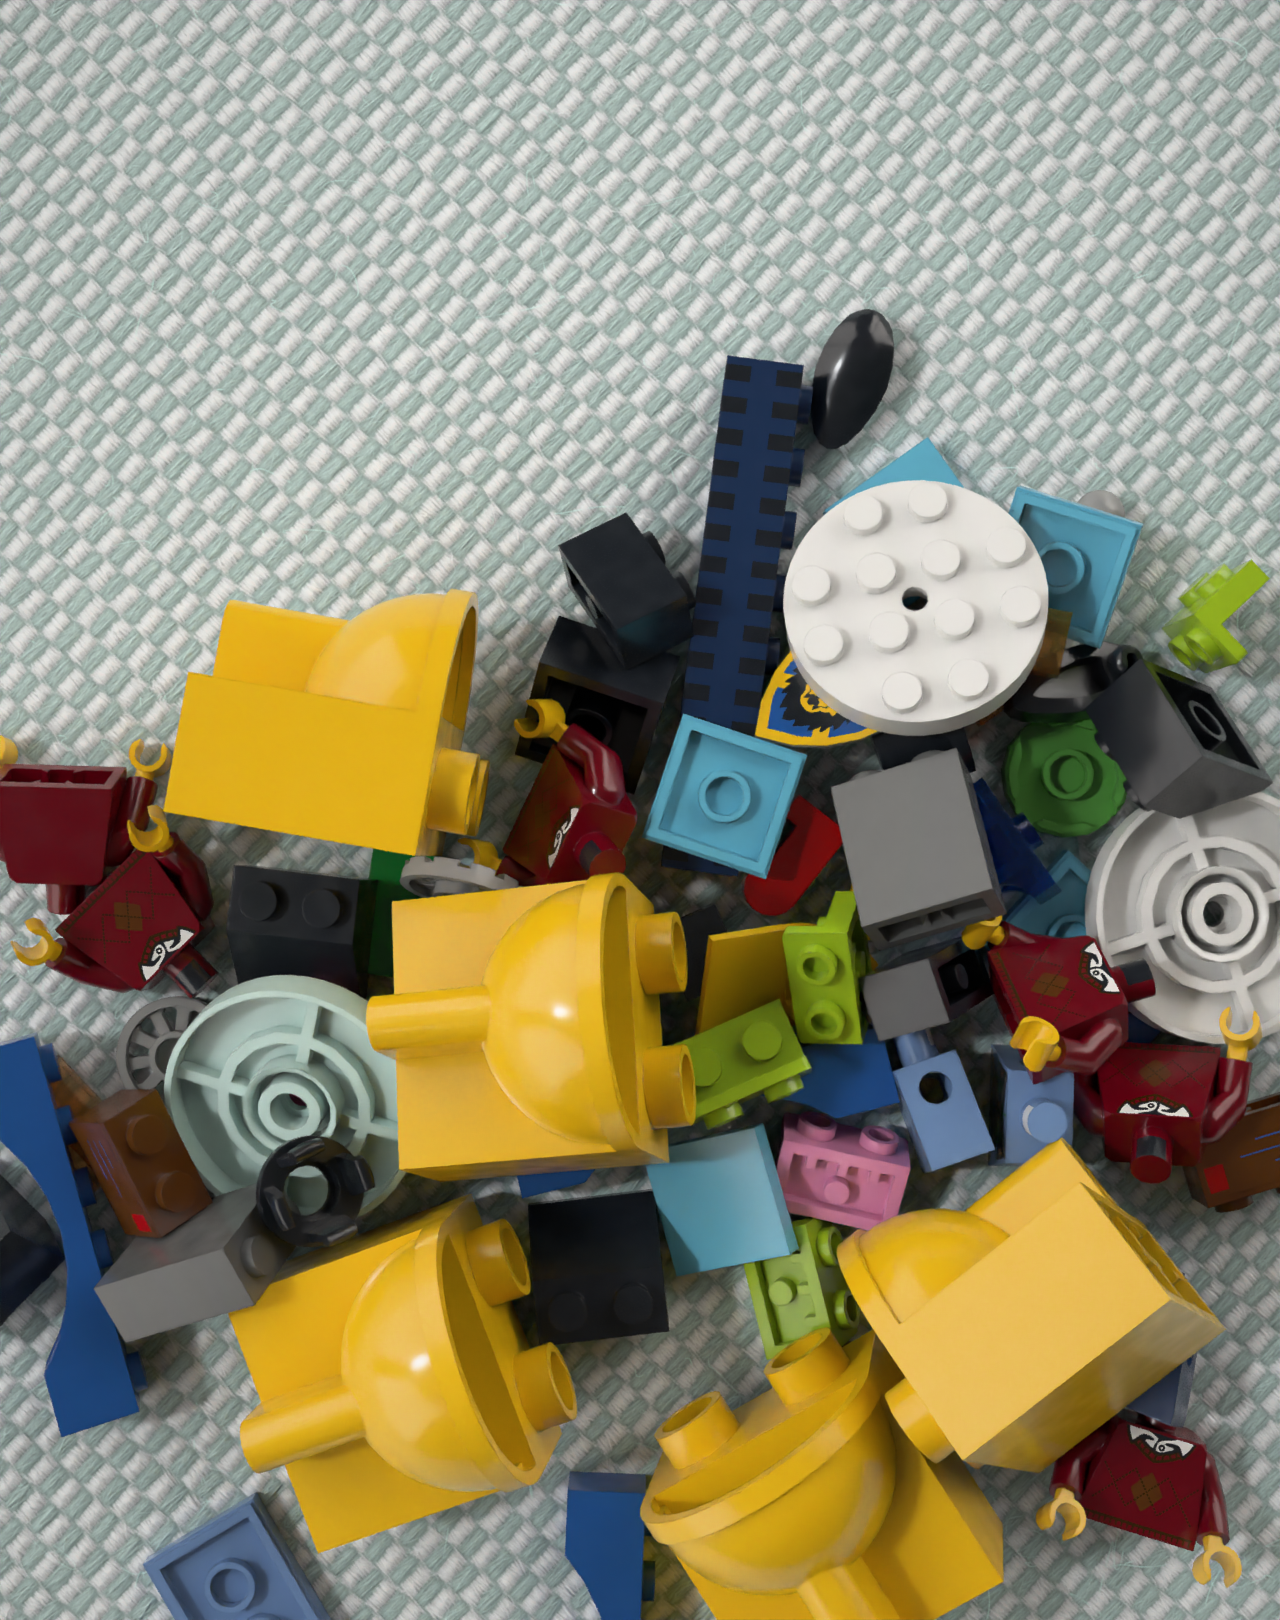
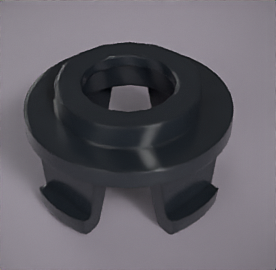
[256,1136,375,1247]

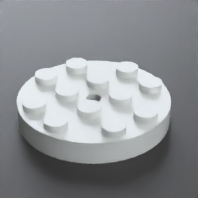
[783,480,1049,736]
[1085,792,1280,1044]

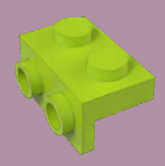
[1161,559,1270,673]

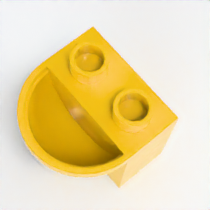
[163,588,490,856]
[366,872,696,1182]
[836,1137,1226,1473]
[228,1194,577,1554]
[640,1327,1004,1620]

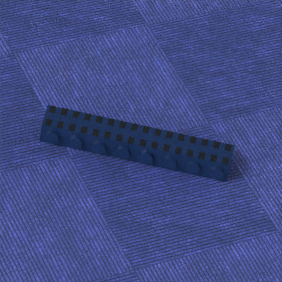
[661,355,813,877]

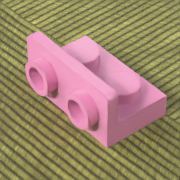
[775,1111,911,1230]

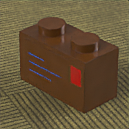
[68,1089,213,1238]
[1182,1092,1280,1213]

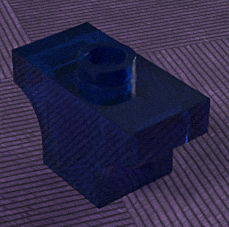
[973,778,1062,905]

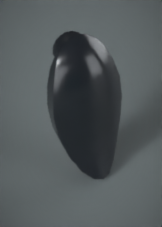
[811,309,894,449]
[1003,642,1143,724]

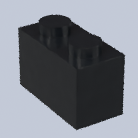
[558,512,696,670]
[858,936,993,1042]

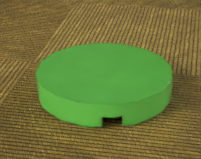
[1001,718,1127,838]

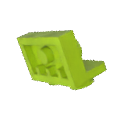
[782,891,872,1044]
[674,999,812,1130]
[743,1217,860,1360]

